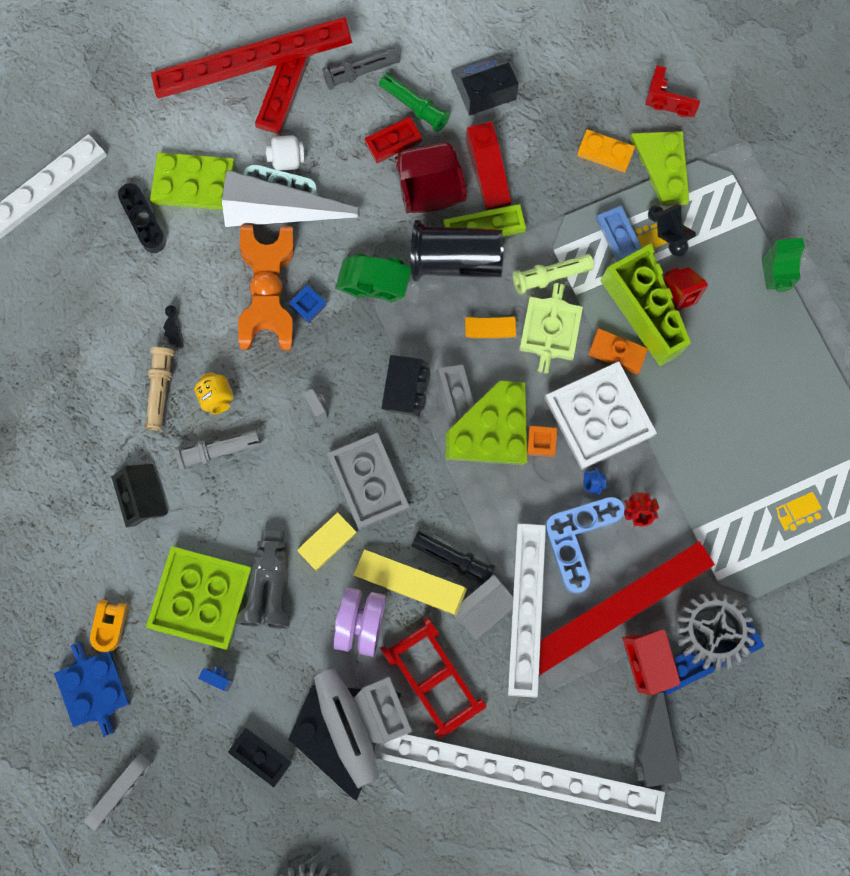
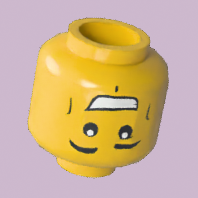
[194,372,234,415]

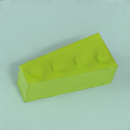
[600,243,691,367]

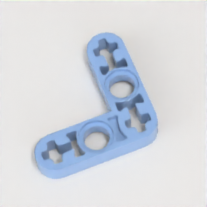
[545,497,625,594]

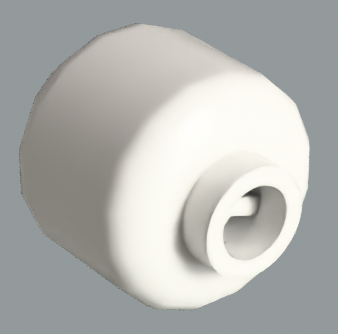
[266,135,304,171]

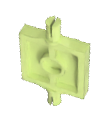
[519,283,583,373]

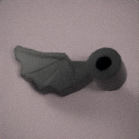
[163,305,183,349]

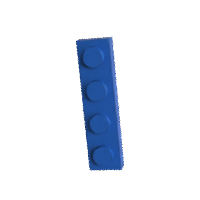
[662,623,765,696]

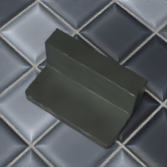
[111,464,168,528]

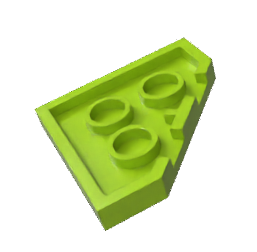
[445,381,527,465]

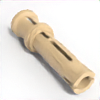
[144,347,175,431]

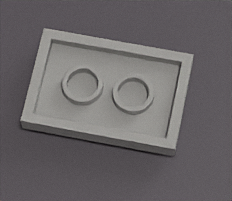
[327,433,410,530]

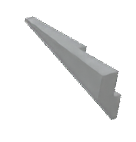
[222,170,360,227]

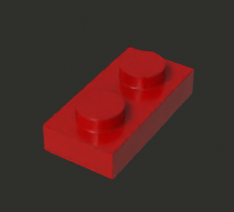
[364,116,422,164]

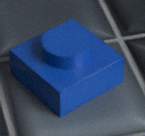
[289,285,327,324]
[198,666,233,691]

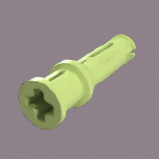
[513,254,594,294]

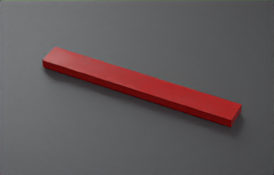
[151,17,353,99]
[509,541,715,676]

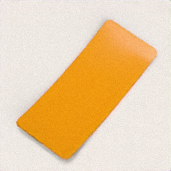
[465,317,516,338]

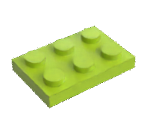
[150,152,235,210]

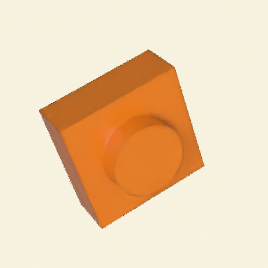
[527,426,557,457]

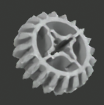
[676,592,756,671]

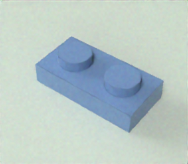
[596,206,642,262]

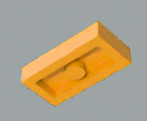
[577,129,635,173]

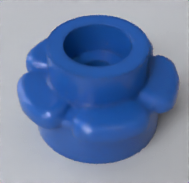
[583,468,606,495]

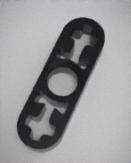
[118,183,166,253]

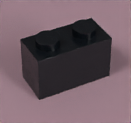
[381,355,431,416]

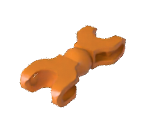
[238,225,293,351]

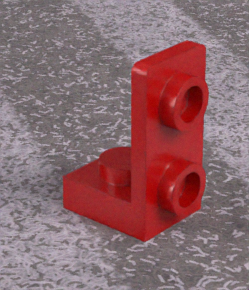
[645,65,700,117]

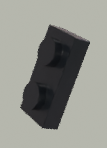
[228,728,292,788]

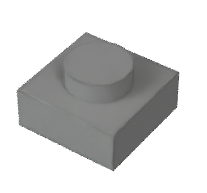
[303,389,329,423]

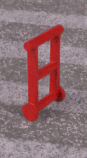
[380,616,487,740]

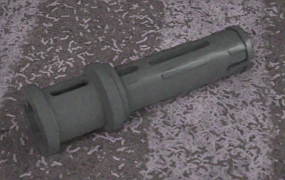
[322,47,400,90]

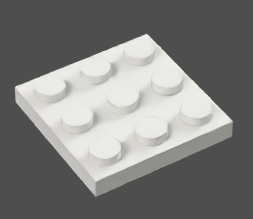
[545,362,657,470]

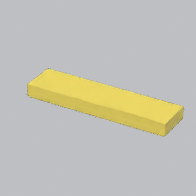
[354,550,467,616]

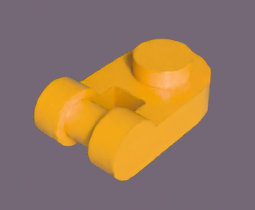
[90,599,129,652]

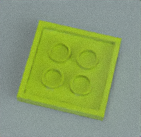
[145,546,252,651]

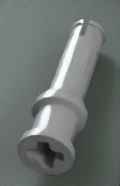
[175,429,260,471]

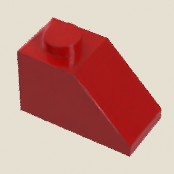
[663,267,708,311]

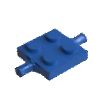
[54,642,130,737]

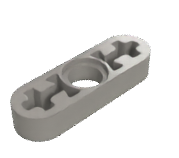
[84,754,153,832]

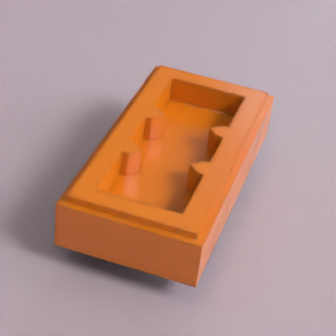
[587,328,648,375]

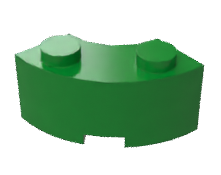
[335,253,411,303]

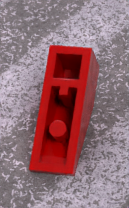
[466,121,511,211]

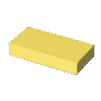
[297,512,357,572]

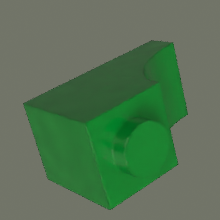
[762,238,805,292]

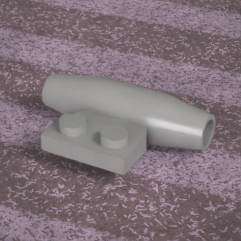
[314,668,412,788]

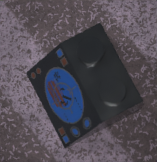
[451,54,519,116]

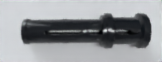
[411,531,495,586]

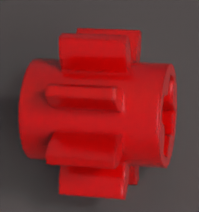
[624,492,659,527]

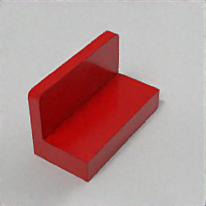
[622,629,680,696]

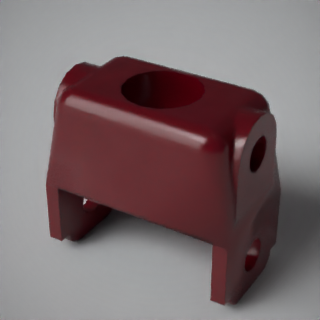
[395,142,467,214]

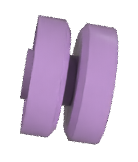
[334,587,386,657]

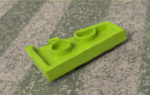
[630,131,689,206]

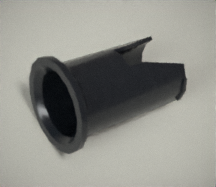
[411,220,504,282]

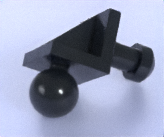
[648,204,696,257]

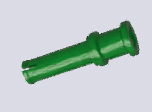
[379,73,450,132]

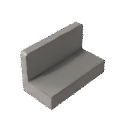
[454,575,513,640]

